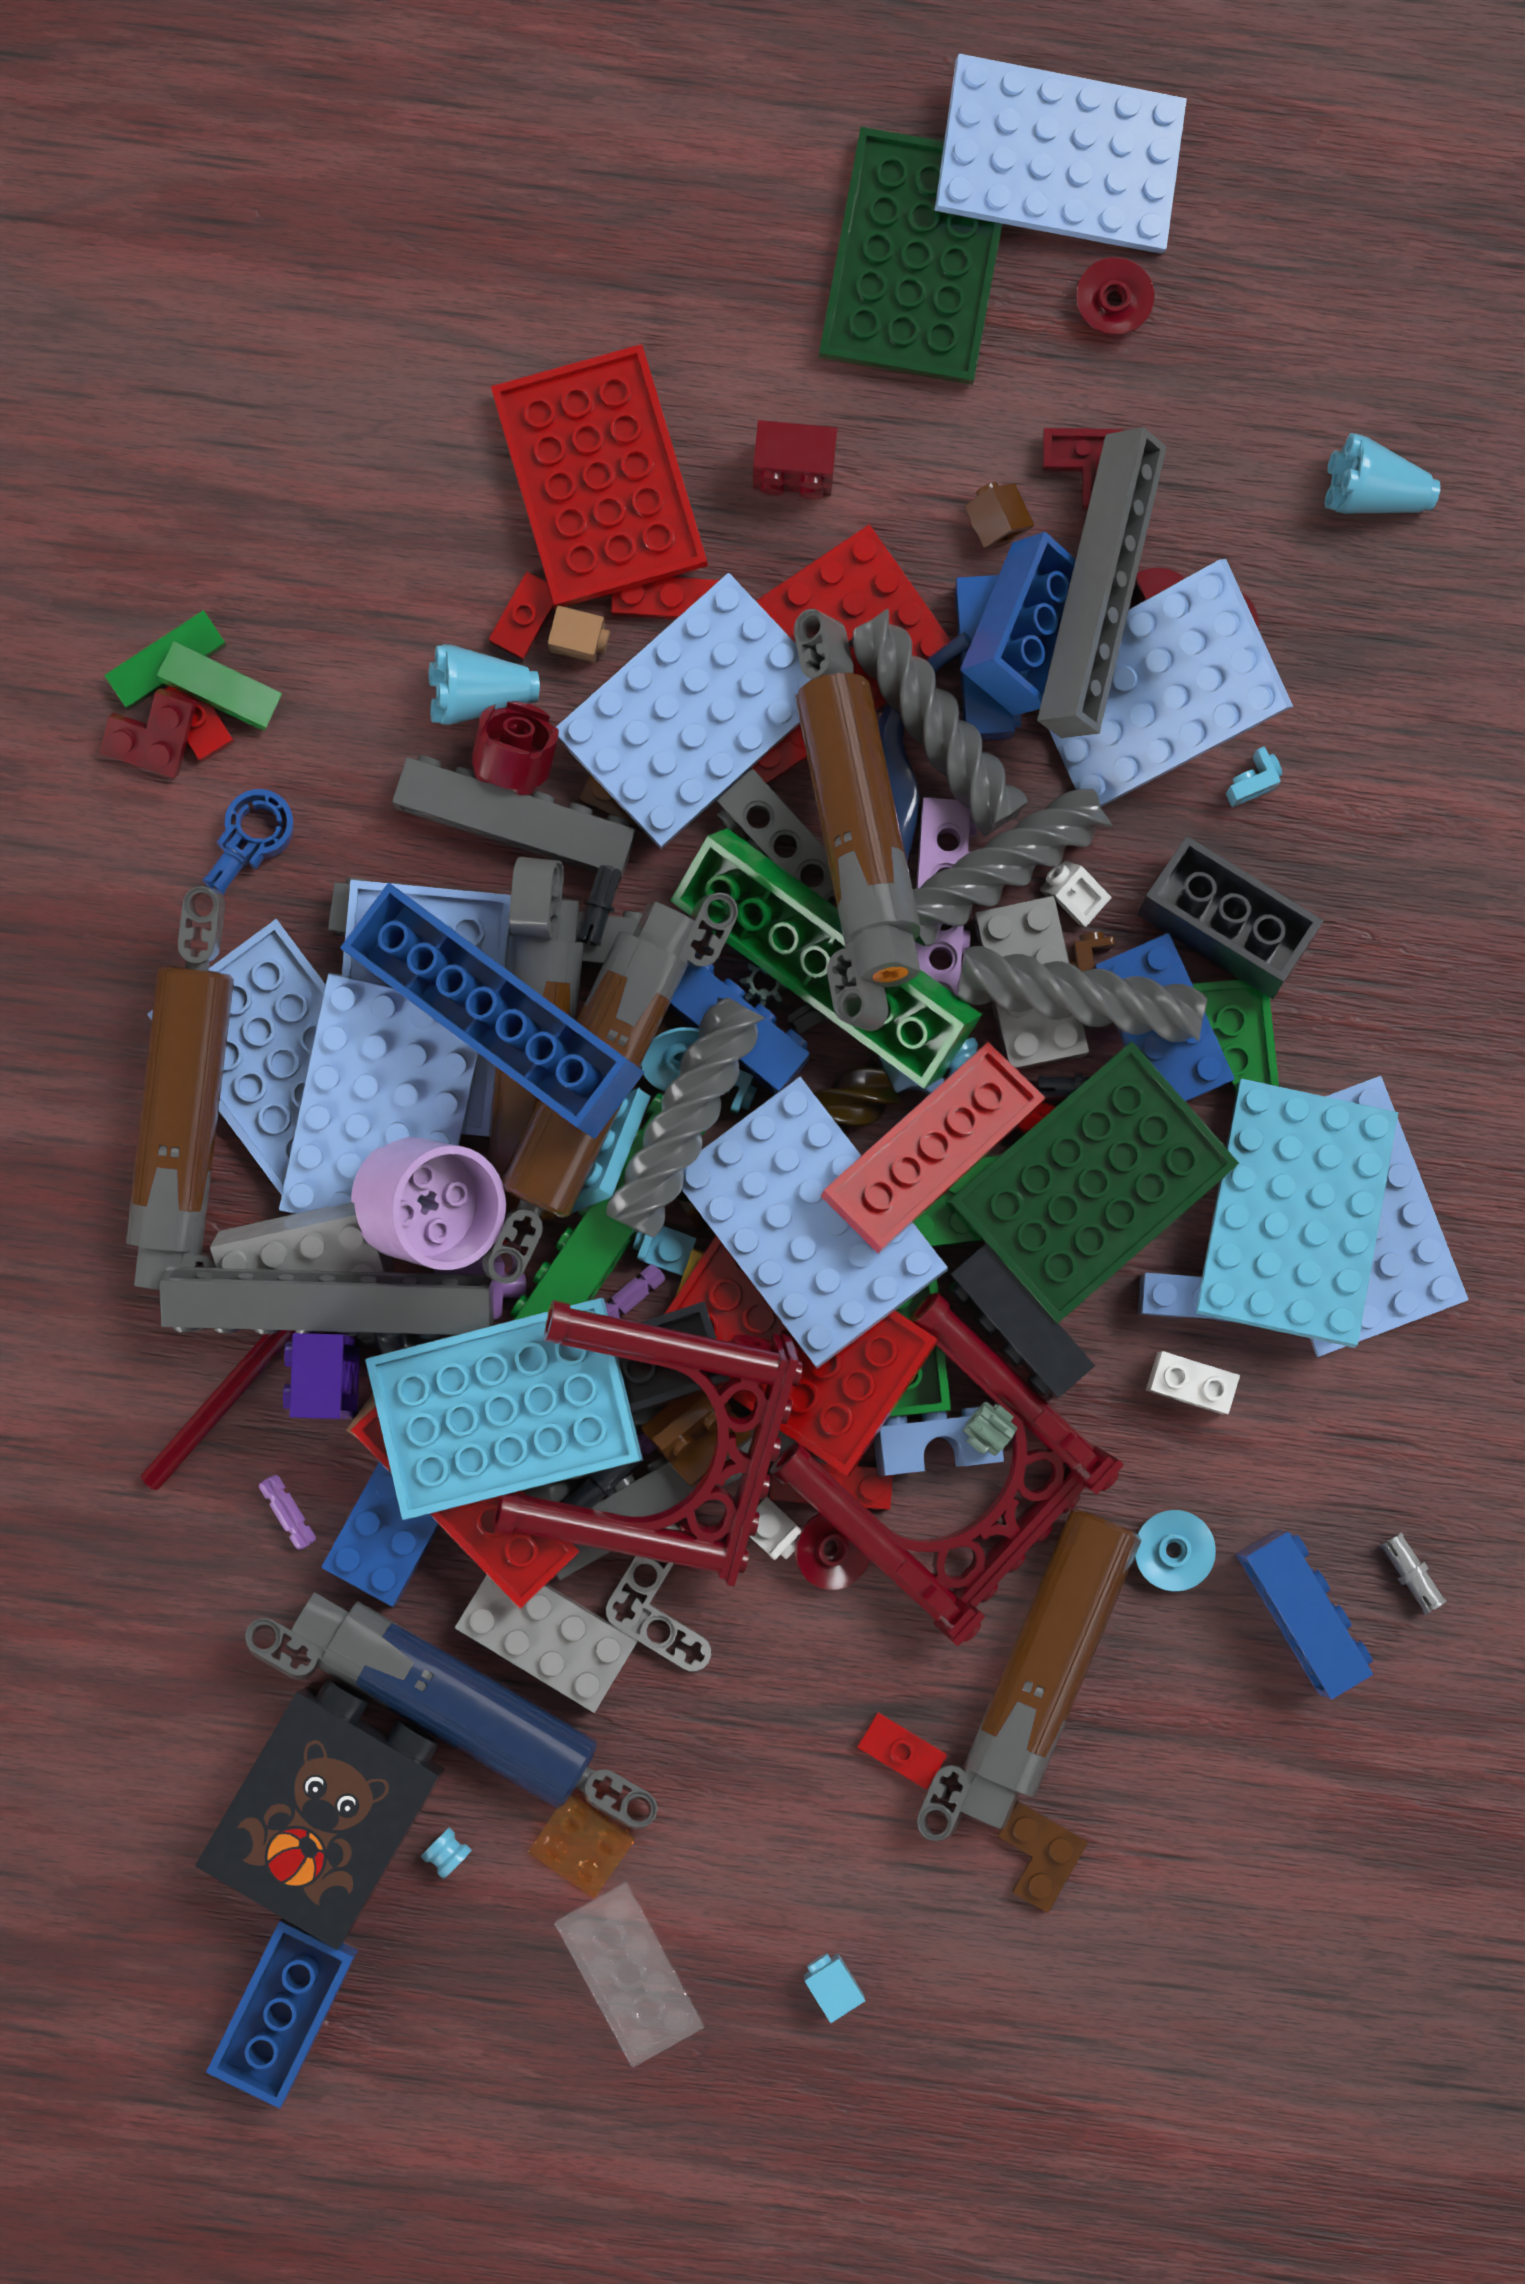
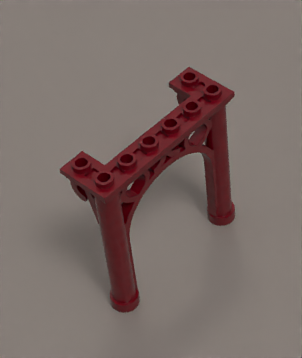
[770,1292,1124,1647]
[494,1300,802,1587]

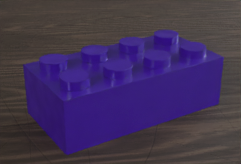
[283,1333,361,1420]

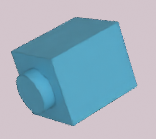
[804,1953,865,2023]

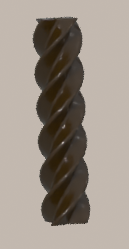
[676,1057,902,1232]

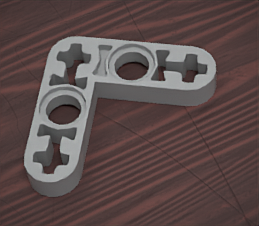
[606,1524,711,1671]

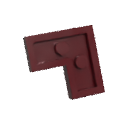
[1043,428,1123,510]
[100,689,197,778]

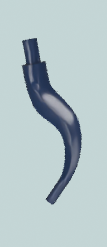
[878,632,972,861]

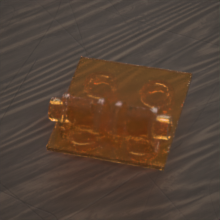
[527,1795,635,1899]

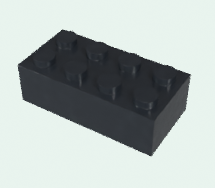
[1137,836,1324,999]
[947,1244,1095,1399]
[618,1301,730,1415]

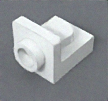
[1040,861,1112,927]
[750,1497,801,1560]

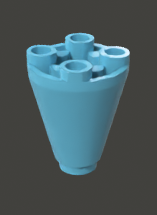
[1325,433,1440,514]
[429,644,540,725]

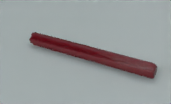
[140,1330,296,1490]

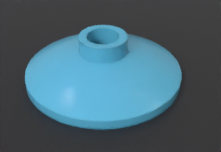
[641,1027,699,1091]
[1135,1510,1216,1591]

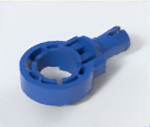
[203,789,294,895]

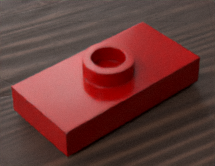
[488,571,554,661]
[164,686,234,762]
[857,1712,947,1790]

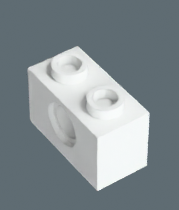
[1145,1351,1240,1415]

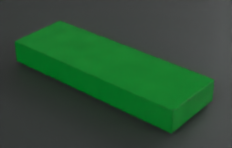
[104,610,227,710]
[155,641,282,731]

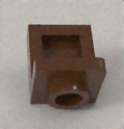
[1069,932,1115,972]

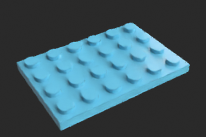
[1195,1079,1399,1348]
[365,1298,642,1520]

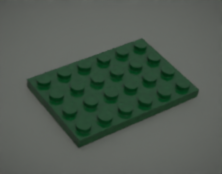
[819,127,1002,385]
[948,1041,1240,1324]

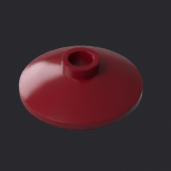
[1076,257,1155,335]
[795,1513,870,1590]

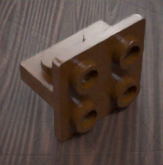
[642,1392,752,1487]

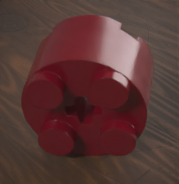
[472,701,559,795]

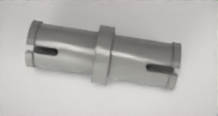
[1380,1532,1447,1615]

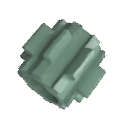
[740,963,788,1007]
[963,1402,1017,1456]

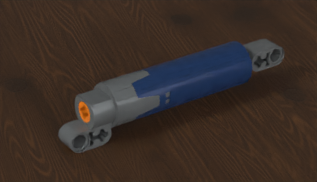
[245,1592,657,1830]

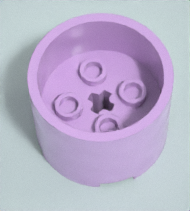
[351,1137,506,1270]

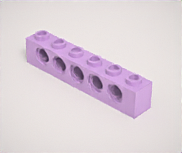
[914,798,977,996]

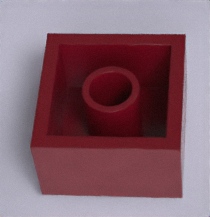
[753,420,838,499]

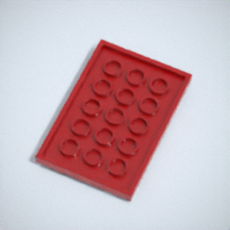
[491,344,708,610]
[751,524,959,785]
[665,1236,939,1476]

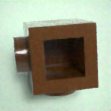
[965,482,1035,548]

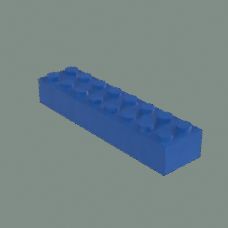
[340,882,644,1139]

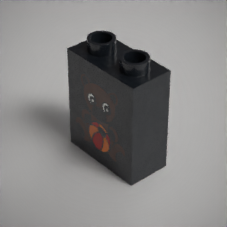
[195,1678,446,1950]

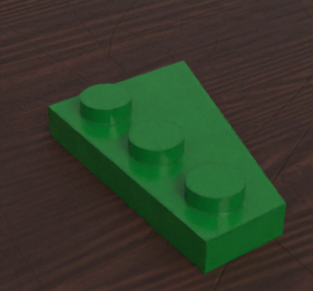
[1192,979,1279,1096]

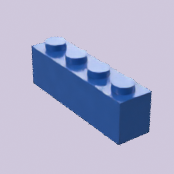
[954,575,1021,741]

